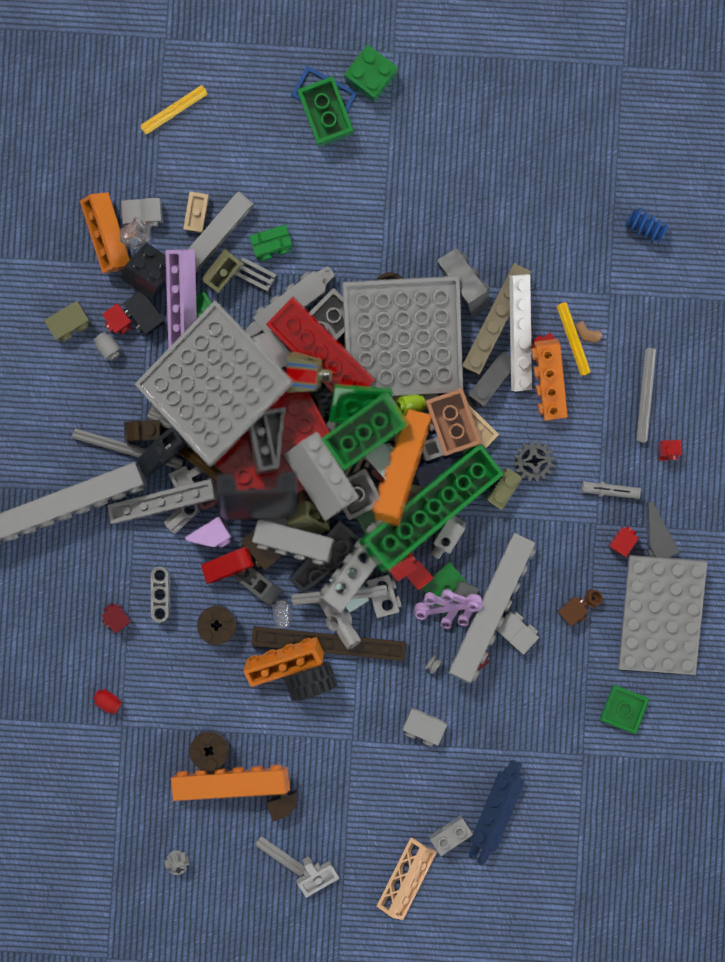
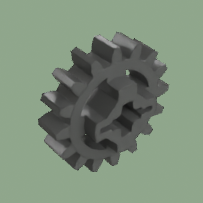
[513,440,555,482]

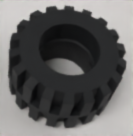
[284,662,337,701]

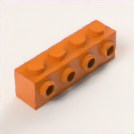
[80,192,130,274]
[532,339,568,421]
[243,637,324,687]

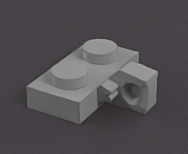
[296,856,339,898]

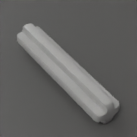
[255,837,306,877]

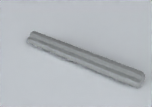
[637,348,656,443]
[292,585,388,605]

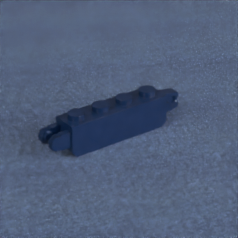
[468,760,524,865]

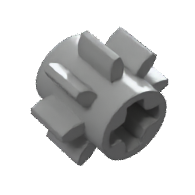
[164,851,190,875]

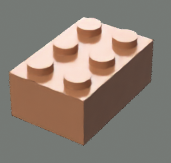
[426,388,481,456]

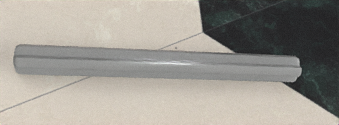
[72,429,183,469]

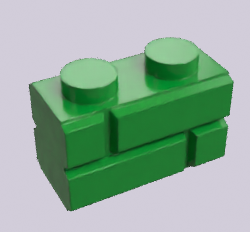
[249,224,293,261]

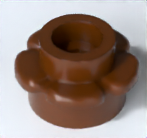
[584,589,603,608]

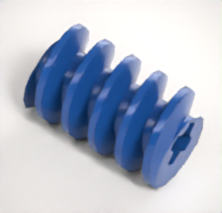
[624,208,668,245]

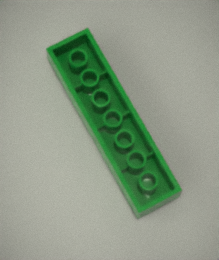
[358,444,504,572]

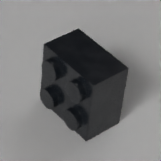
[121,242,167,300]

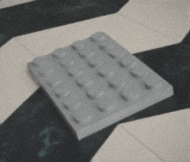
[618,555,707,675]

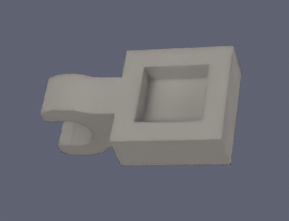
[169,466,203,488]

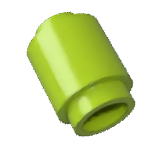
[396,394,426,415]

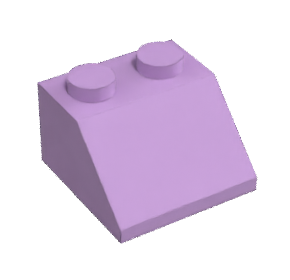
[185,517,233,548]

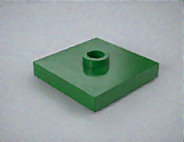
[422,562,467,616]
[599,684,650,734]

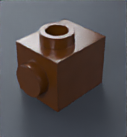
[557,596,588,626]

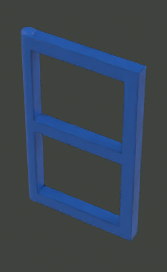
[291,66,357,111]

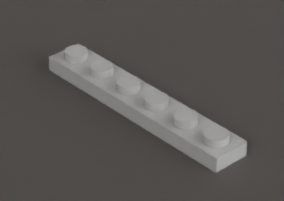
[108,479,217,524]

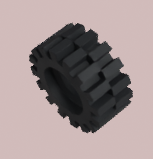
[308,382,333,418]

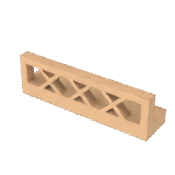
[376,838,437,920]

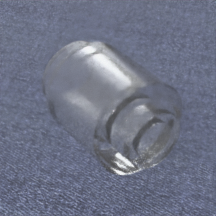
[272,600,292,628]

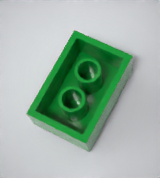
[297,76,354,148]

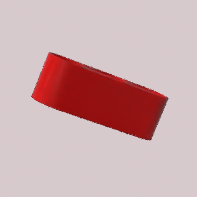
[200,547,254,584]

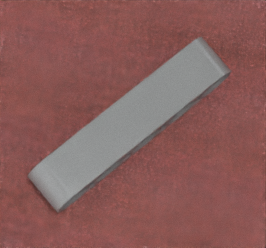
[189,192,254,273]

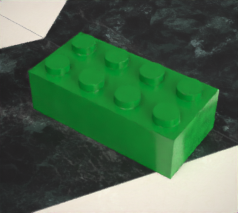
[321,392,410,471]

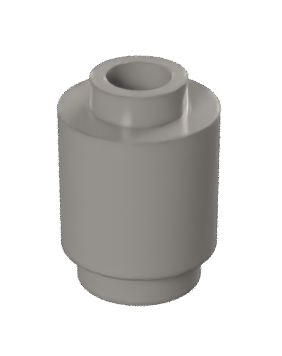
[93,332,121,361]

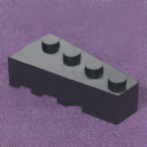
[288,519,360,592]

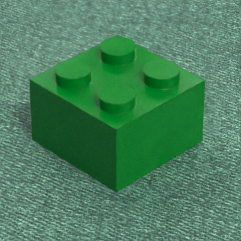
[344,44,398,103]

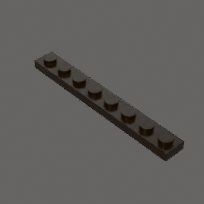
[251,626,406,661]

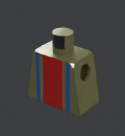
[286,352,332,392]

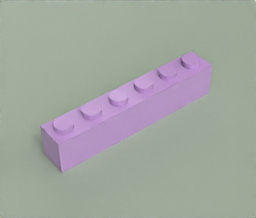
[166,249,197,349]

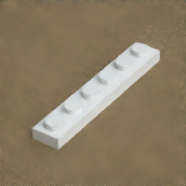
[509,274,532,391]

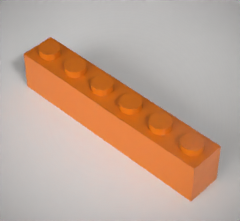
[372,409,431,525]
[171,764,290,801]

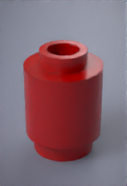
[92,688,122,715]

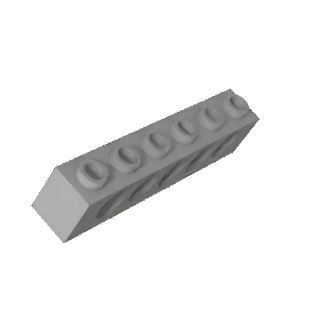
[319,520,382,613]

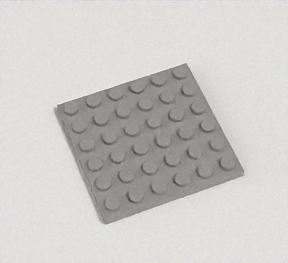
[342,276,463,396]
[135,301,293,466]

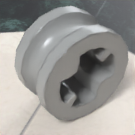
[424,655,442,674]

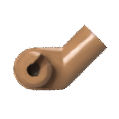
[575,321,602,343]

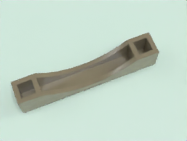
[462,263,531,376]

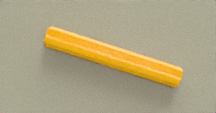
[140,85,207,134]
[557,302,590,376]

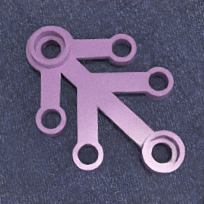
[414,590,483,629]

